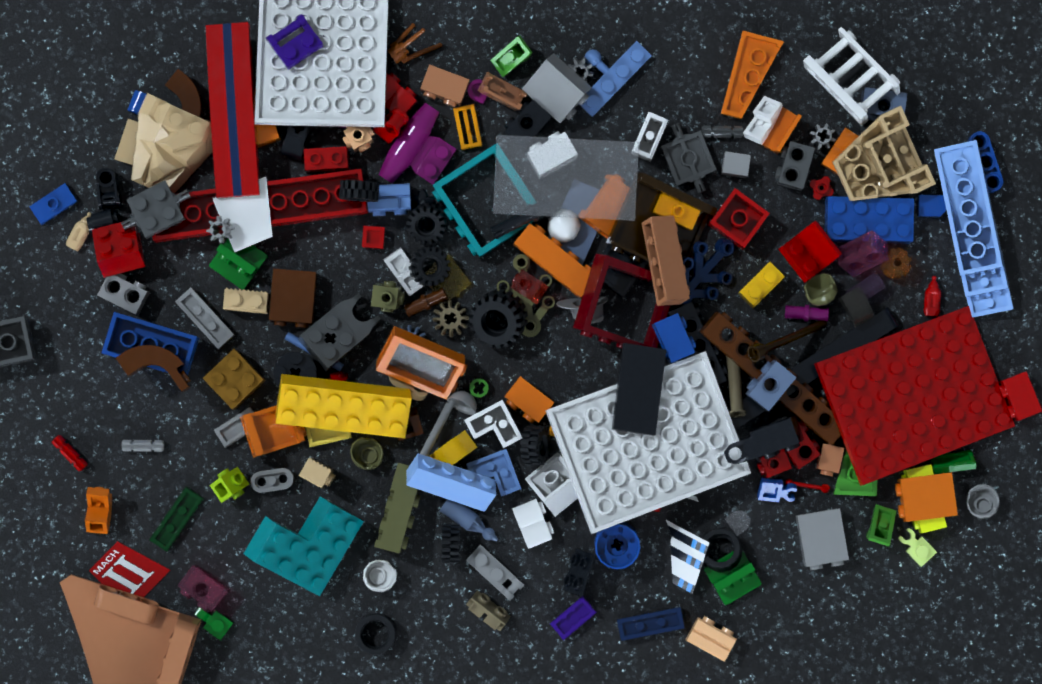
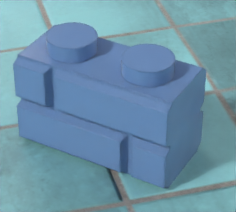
[367,183,411,216]

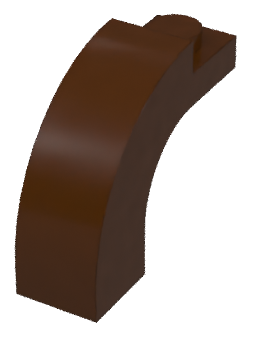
[165,69,203,118]
[116,345,191,392]

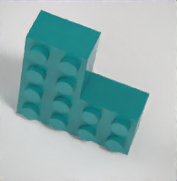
[243,496,364,596]

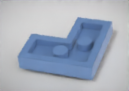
[466,449,521,497]

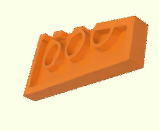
[721,31,784,119]

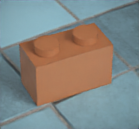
[420,65,470,108]

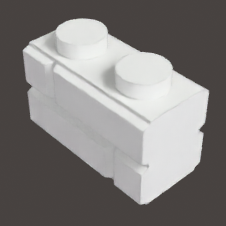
[631,112,668,162]

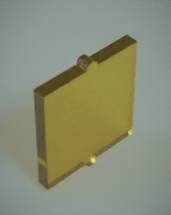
[425,254,471,305]

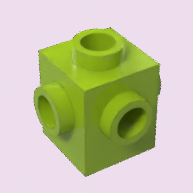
[209,466,249,503]

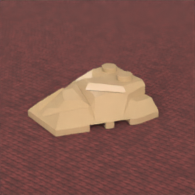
[131,93,213,193]
[833,106,936,201]

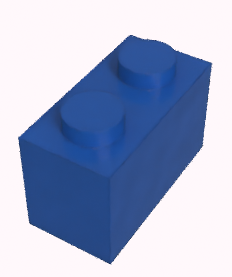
[652,313,696,364]

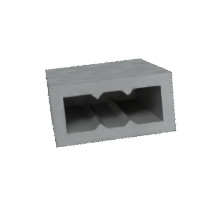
[522,53,592,123]
[795,508,849,570]

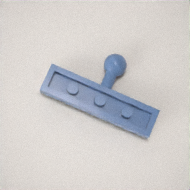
[579,41,652,117]

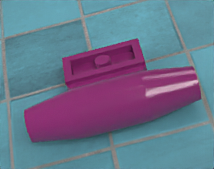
[378,103,456,185]

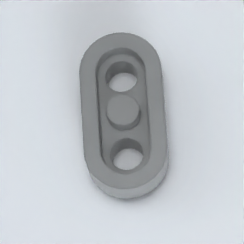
[250,468,294,493]

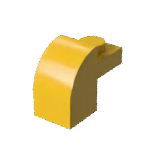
[429,430,478,465]

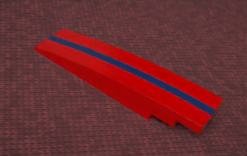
[206,22,260,198]

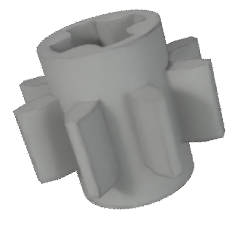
[568,57,593,83]
[809,123,836,150]
[206,216,235,243]

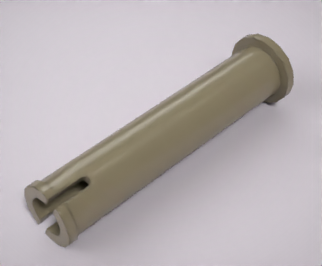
[726,356,746,418]

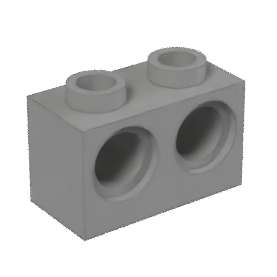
[97,273,150,316]

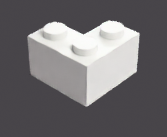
[464,400,522,448]

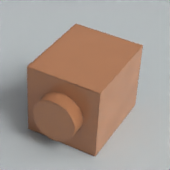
[816,443,844,477]

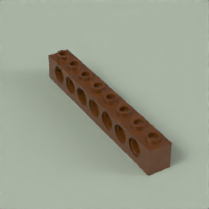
[699,312,841,445]

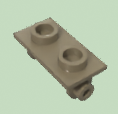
[466,590,511,631]

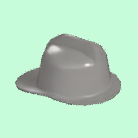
[556,296,608,324]

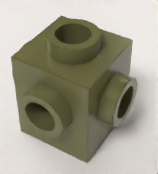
[371,280,405,312]

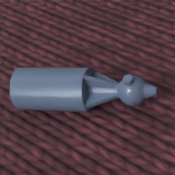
[439,499,498,542]

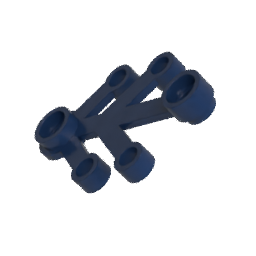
[682,238,734,304]

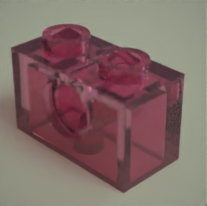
[178,564,229,612]

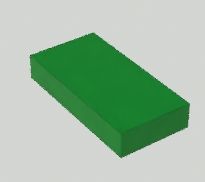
[929,450,976,474]

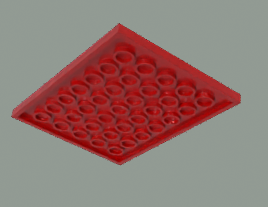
[814,306,1015,486]

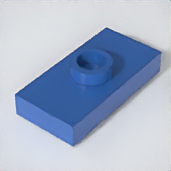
[29,183,78,225]

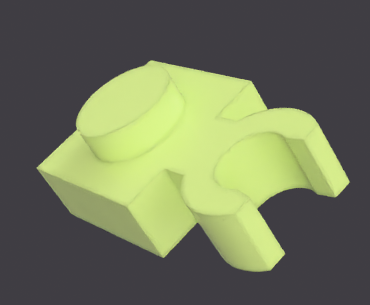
[898,528,937,567]

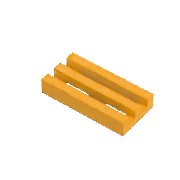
[453,104,482,150]

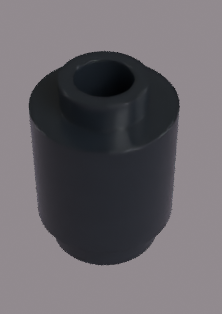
[87,209,120,234]

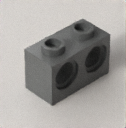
[775,141,815,191]

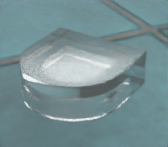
[724,510,750,536]

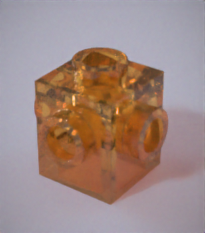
[879,247,912,280]

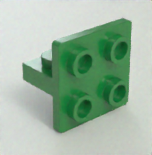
[209,238,268,290]
[704,551,762,605]

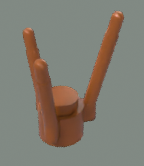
[387,23,442,64]

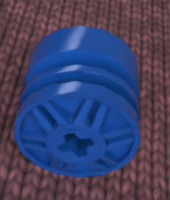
[594,522,640,569]

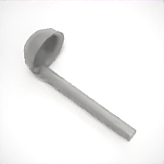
[420,391,477,456]

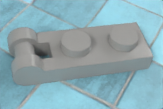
[466,544,525,601]

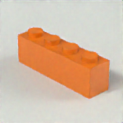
[514,223,591,299]

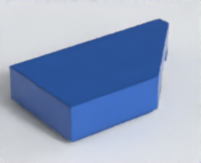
[918,195,946,217]

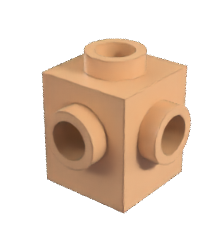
[342,127,374,153]

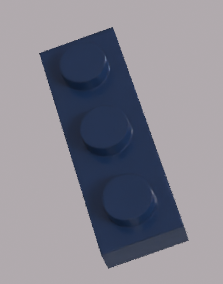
[617,607,685,641]

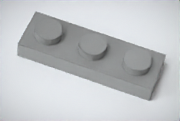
[175,287,235,349]

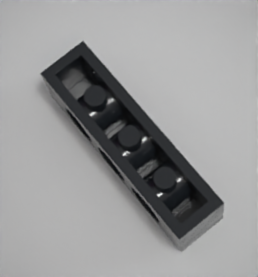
[667,302,728,384]

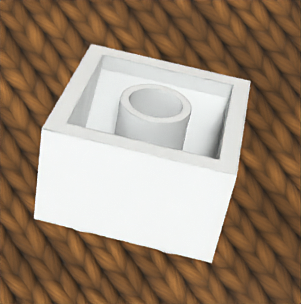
[525,452,578,517]

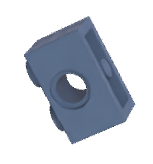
[861,87,907,121]
[745,360,797,411]

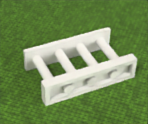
[803,27,900,126]

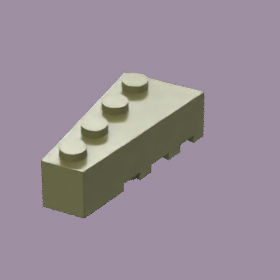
[374,463,421,554]

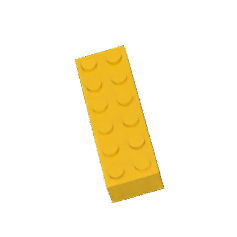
[276,374,412,438]

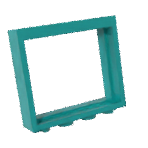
[432,143,544,258]

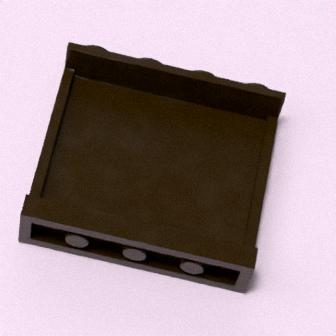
[606,172,717,268]

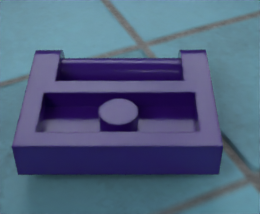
[266,14,323,70]

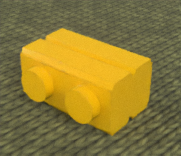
[738,262,785,308]

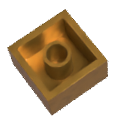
[203,349,266,410]

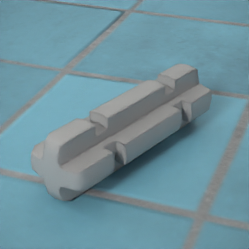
[122,440,164,452]

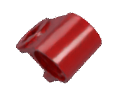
[372,108,409,144]

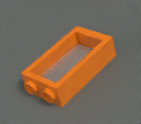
[376,326,467,400]

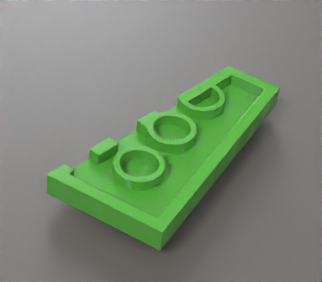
[833,449,877,496]

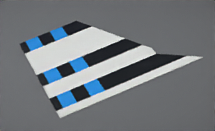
[666,520,709,594]

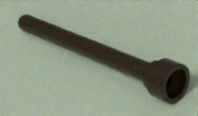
[747,320,827,362]

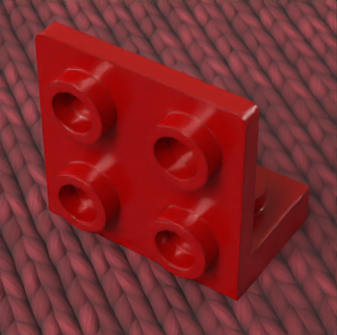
[778,221,842,283]

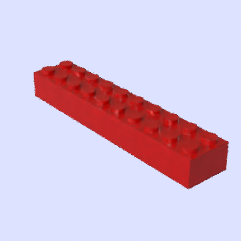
[152,169,368,243]

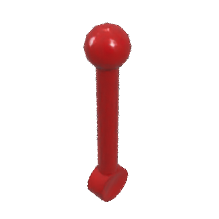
[785,479,830,493]

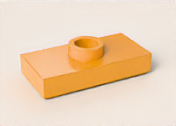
[653,193,700,231]

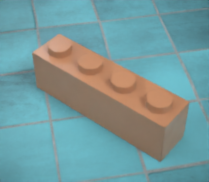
[642,216,690,306]

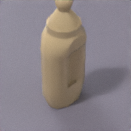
[66,212,92,251]

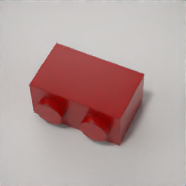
[998,371,1042,421]

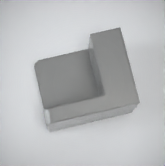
[721,151,751,178]

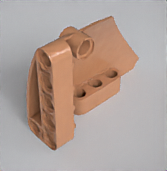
[60,574,201,684]

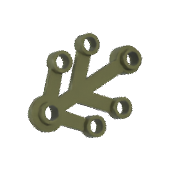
[497,254,555,337]

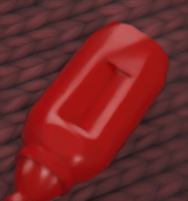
[923,276,941,316]

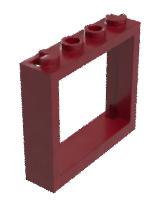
[573,254,670,349]

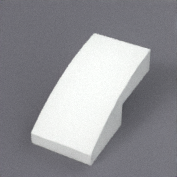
[743,96,783,145]
[383,247,423,296]

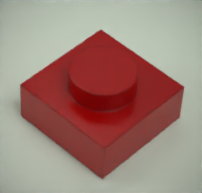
[362,226,385,249]

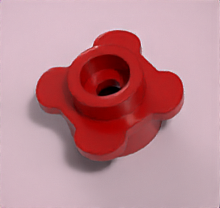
[810,176,834,200]
[327,371,348,381]

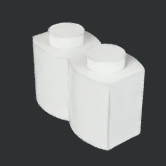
[512,499,554,549]

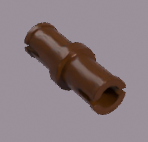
[404,287,448,318]

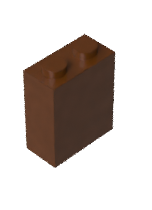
[269,268,318,328]

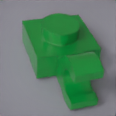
[194,606,234,640]

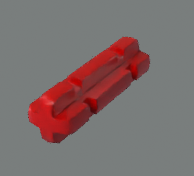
[52,435,88,471]

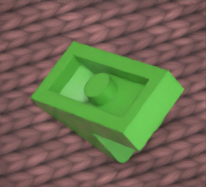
[490,35,533,77]
[866,504,896,546]

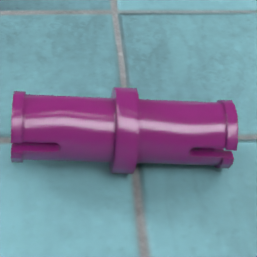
[785,305,829,322]

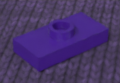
[550,596,597,640]

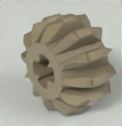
[432,301,469,337]

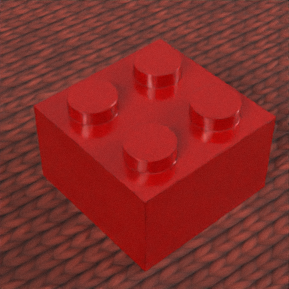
[708,188,770,250]
[92,222,145,278]

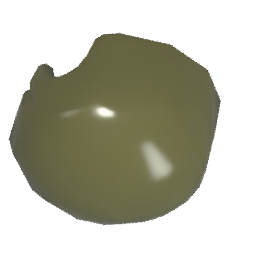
[804,273,838,306]
[350,437,384,470]

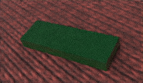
[149,486,204,552]

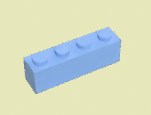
[406,453,496,512]

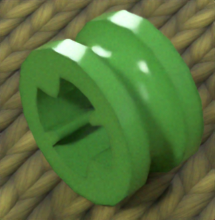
[469,378,489,398]

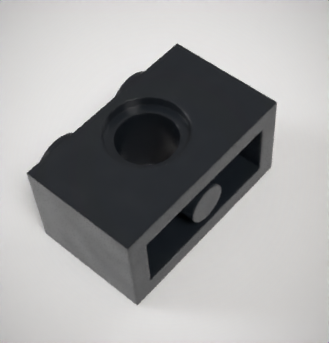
[504,100,552,151]

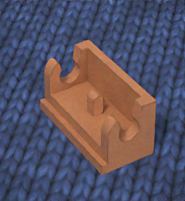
[478,72,527,111]

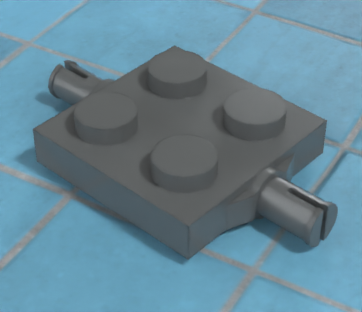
[661,123,716,194]
[121,180,191,239]

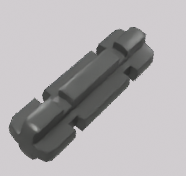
[701,126,743,138]

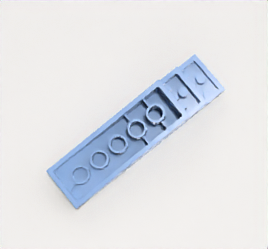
[934,140,1014,318]

